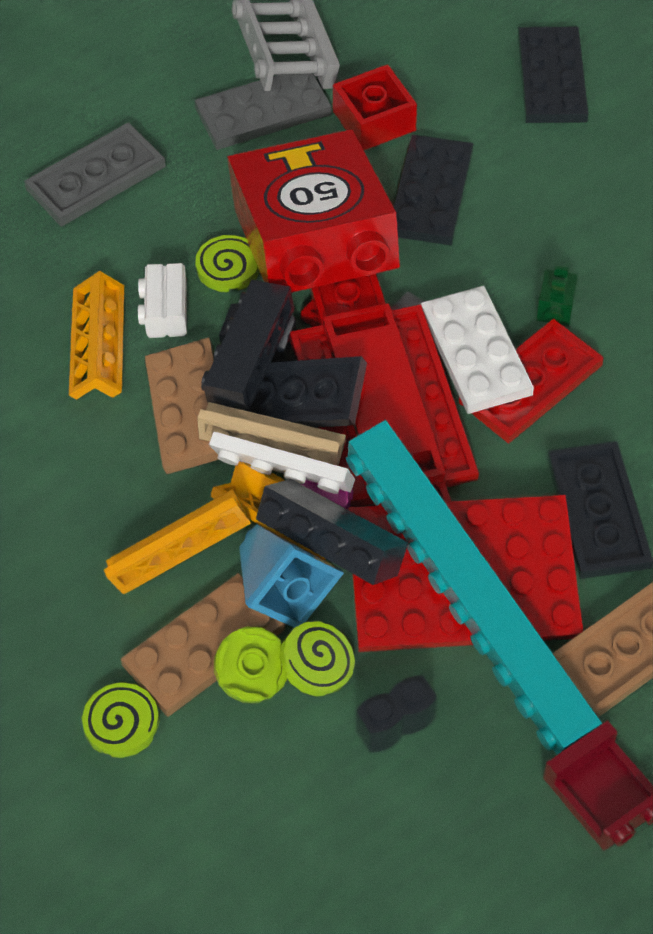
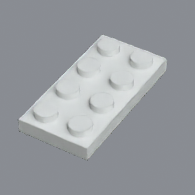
[421,286,534,414]

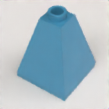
[239,524,344,628]

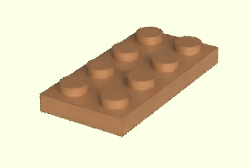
[145,337,219,474]
[121,573,285,717]
[552,582,653,717]

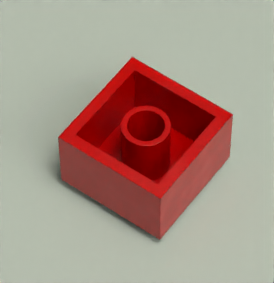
[333,64,417,150]

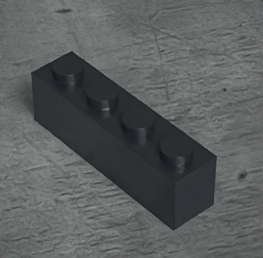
[201,280,294,412]
[256,479,408,585]

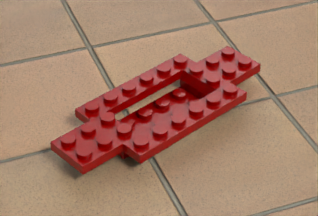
[290,274,479,507]

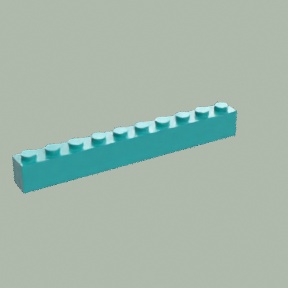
[346,420,602,755]

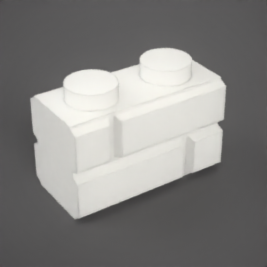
[138,263,187,338]

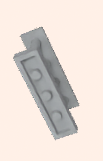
[232,0,340,91]

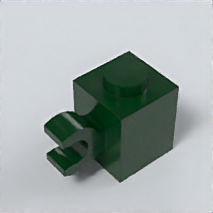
[536,265,578,326]

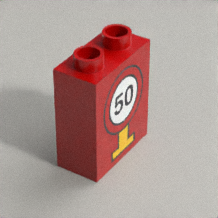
[227,129,400,292]

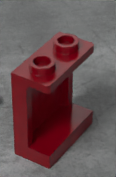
[543,720,653,851]

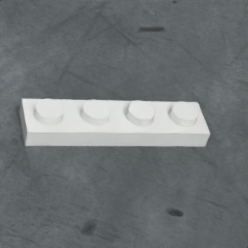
[209,432,355,494]

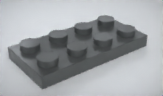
[195,73,331,150]
[24,122,166,227]

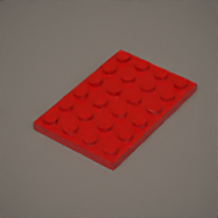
[347,495,583,652]

